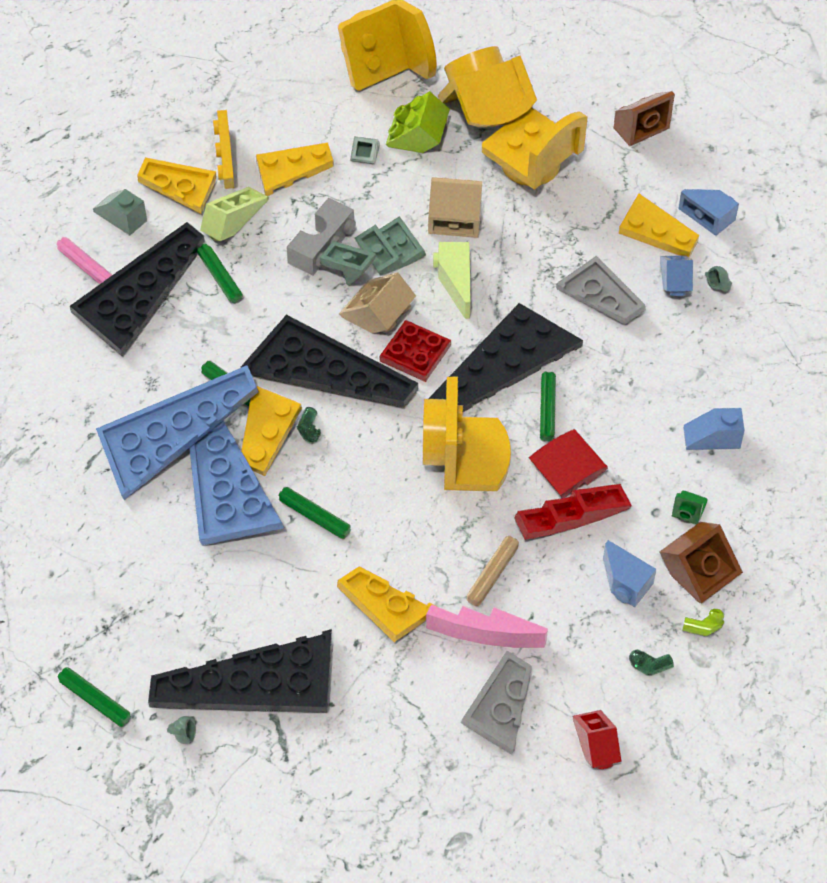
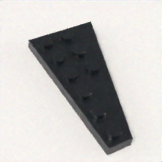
[70,222,205,356]
[428,303,583,412]
[241,314,418,407]
[148,629,332,713]

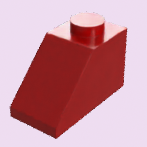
[572,710,622,769]

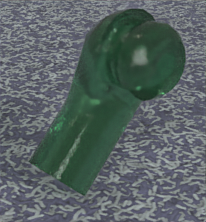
[297,407,321,443]
[629,649,674,676]

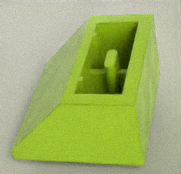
[386,91,450,153]

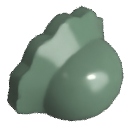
[705,266,732,292]
[167,716,196,744]

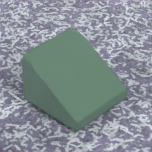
[350,136,380,164]

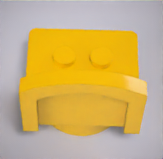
[338,0,437,91]
[438,46,537,127]
[482,107,588,190]
[423,377,511,491]

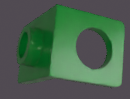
[672,490,708,525]

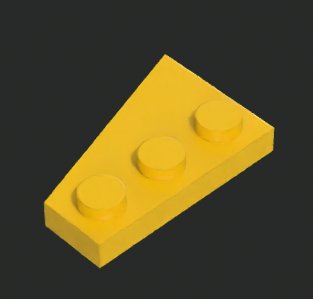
[213,110,235,189]
[256,142,333,196]
[137,157,217,214]
[241,386,302,476]

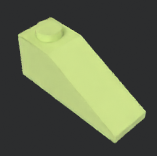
[200,186,269,241]
[433,242,470,319]

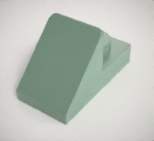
[320,241,377,286]

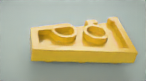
[619,193,699,258]
[337,566,437,642]

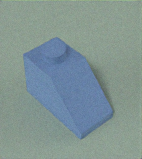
[678,189,739,236]
[660,255,693,296]
[683,408,745,450]
[603,540,656,607]

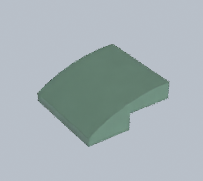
[355,216,426,275]

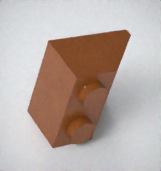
[613,91,675,147]
[659,522,743,603]

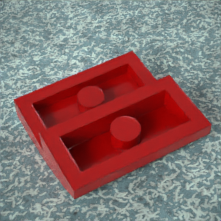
[528,429,608,498]

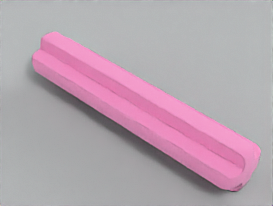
[57,237,112,284]

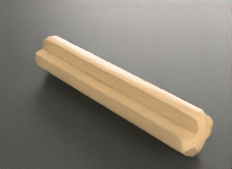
[467,536,519,606]

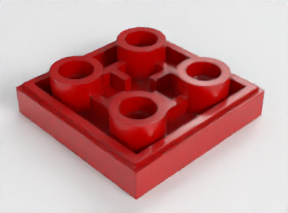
[379,320,451,382]

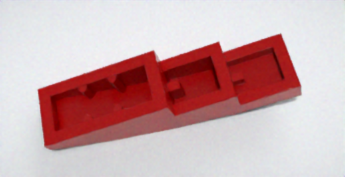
[514,484,632,540]

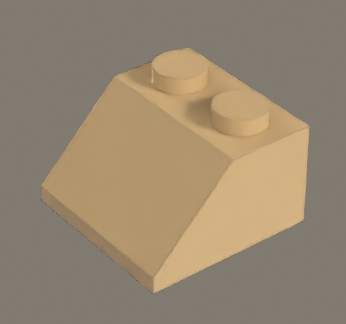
[339,272,416,333]

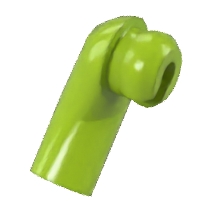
[682,609,724,636]

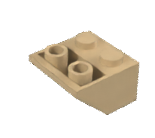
[428,177,482,238]

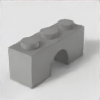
[287,197,356,276]

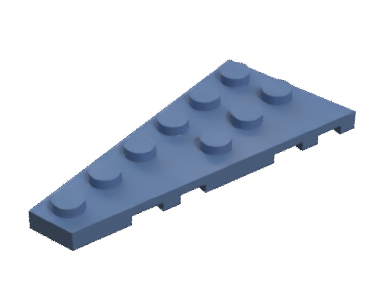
[96,365,259,500]
[190,420,284,546]

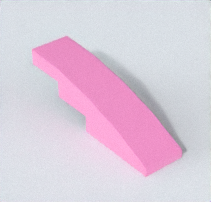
[426,605,548,648]

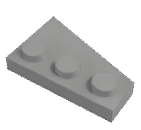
[556,256,646,324]
[461,651,532,755]

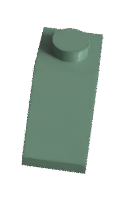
[93,189,147,235]

